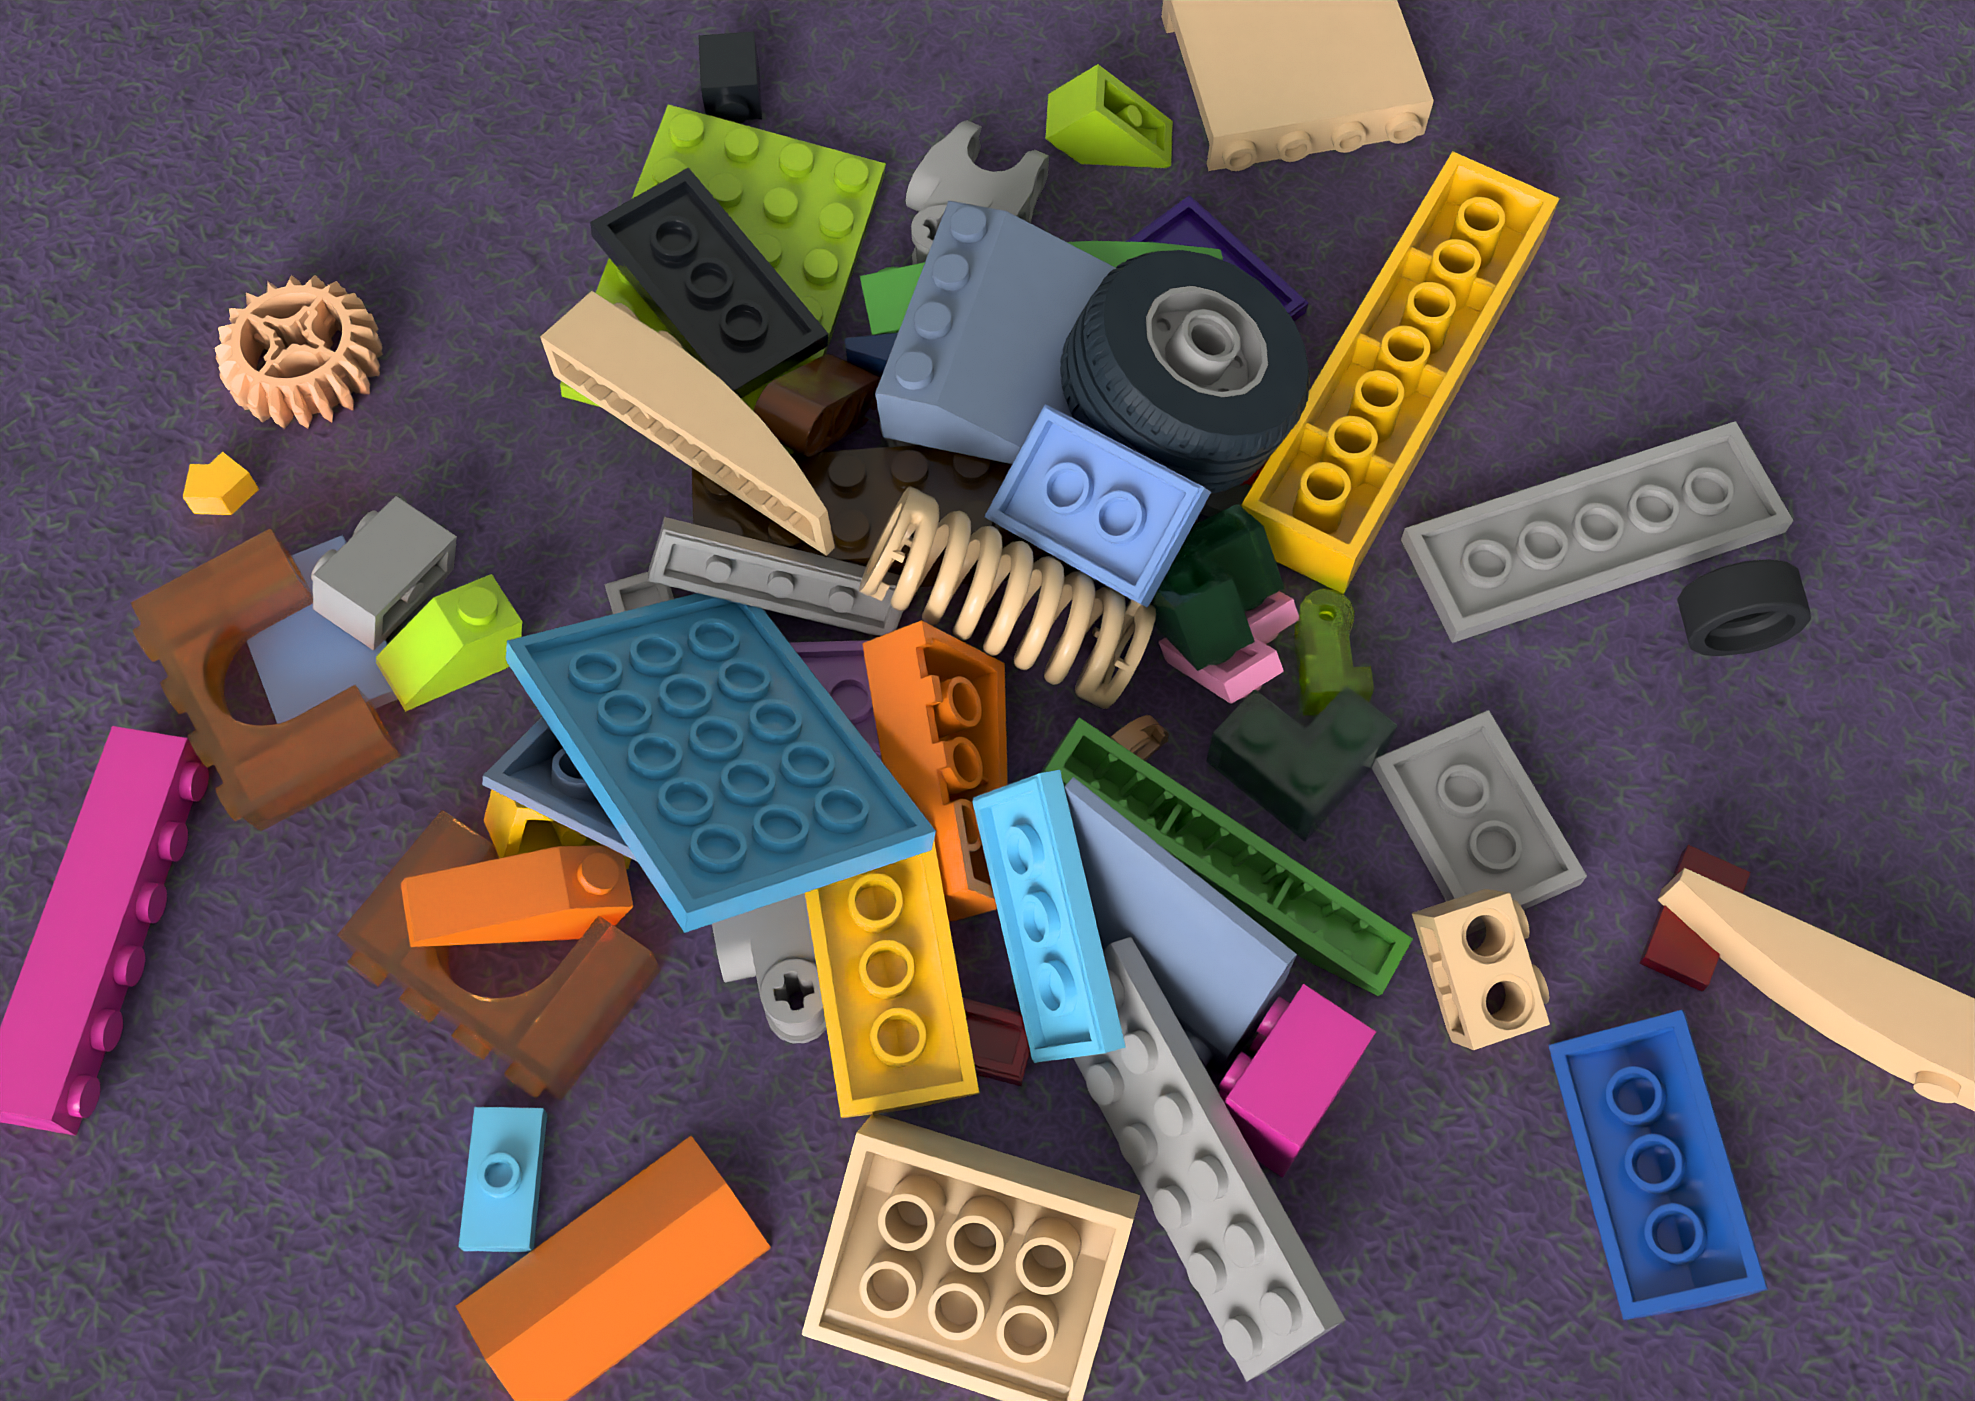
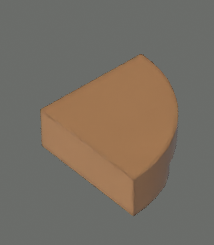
[1111,715,1169,761]

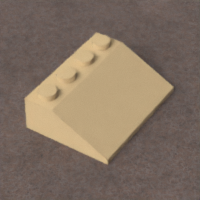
[802,1114,1140,1401]

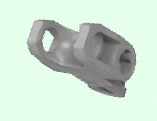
[906,120,1049,265]
[712,893,827,1044]

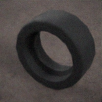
[1677,559,1811,656]

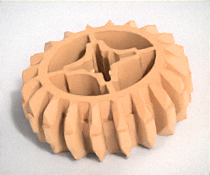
[214,275,383,429]

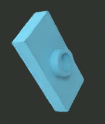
[459,1107,547,1252]

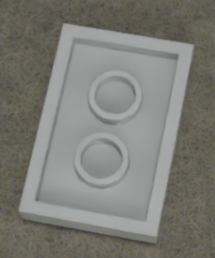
[1372,710,1587,936]

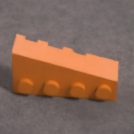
[862,620,1008,921]

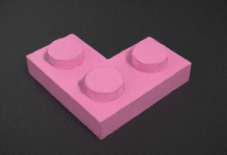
[1159,580,1300,704]

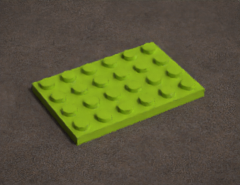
[560,104,886,454]

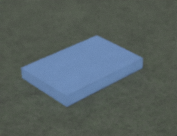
[984,404,1211,608]
[224,535,397,744]

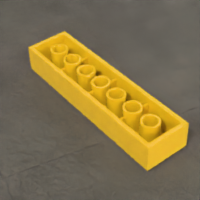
[1233,151,1560,595]

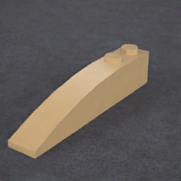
[540,291,835,556]
[1658,868,1975,1111]

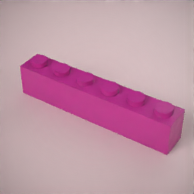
[0,726,209,1136]

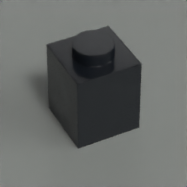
[698,31,762,124]

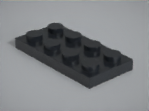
[590,167,829,398]

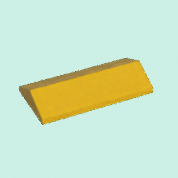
[805,823,979,1118]

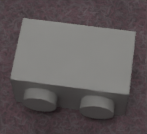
[311,496,457,651]

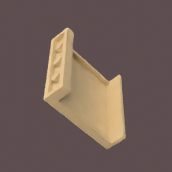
[1161,0,1434,171]

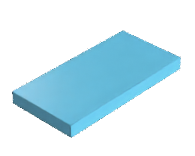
[972,770,1126,1063]

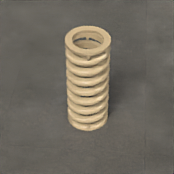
[859,486,1156,709]

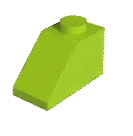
[1045,64,1173,168]
[376,574,522,712]

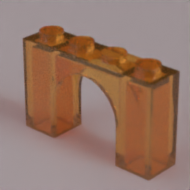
[131,529,401,831]
[337,810,661,1101]

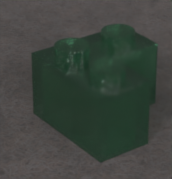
[1150,503,1285,671]
[1206,685,1398,842]

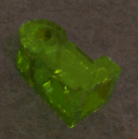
[1294,589,1374,716]

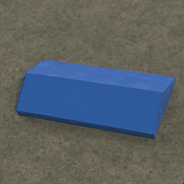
[1548,1010,1769,1320]

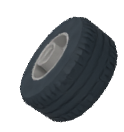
[1060,250,1310,493]

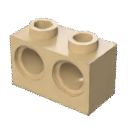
[1412,889,1550,1050]

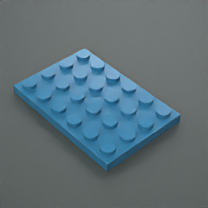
[506,593,936,933]

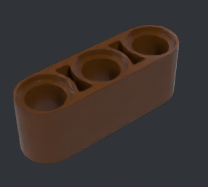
[753,354,881,457]

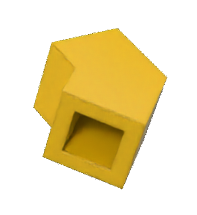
[183,452,259,515]

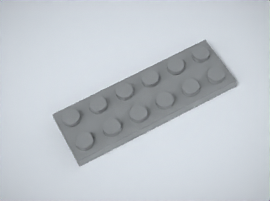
[1401,421,1793,643]
[1073,937,1345,1382]

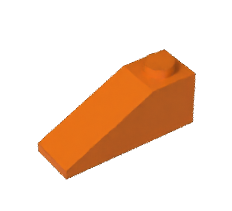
[401,845,633,947]

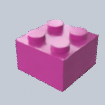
[1219,984,1376,1178]

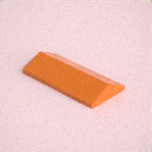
[455,1136,771,1401]

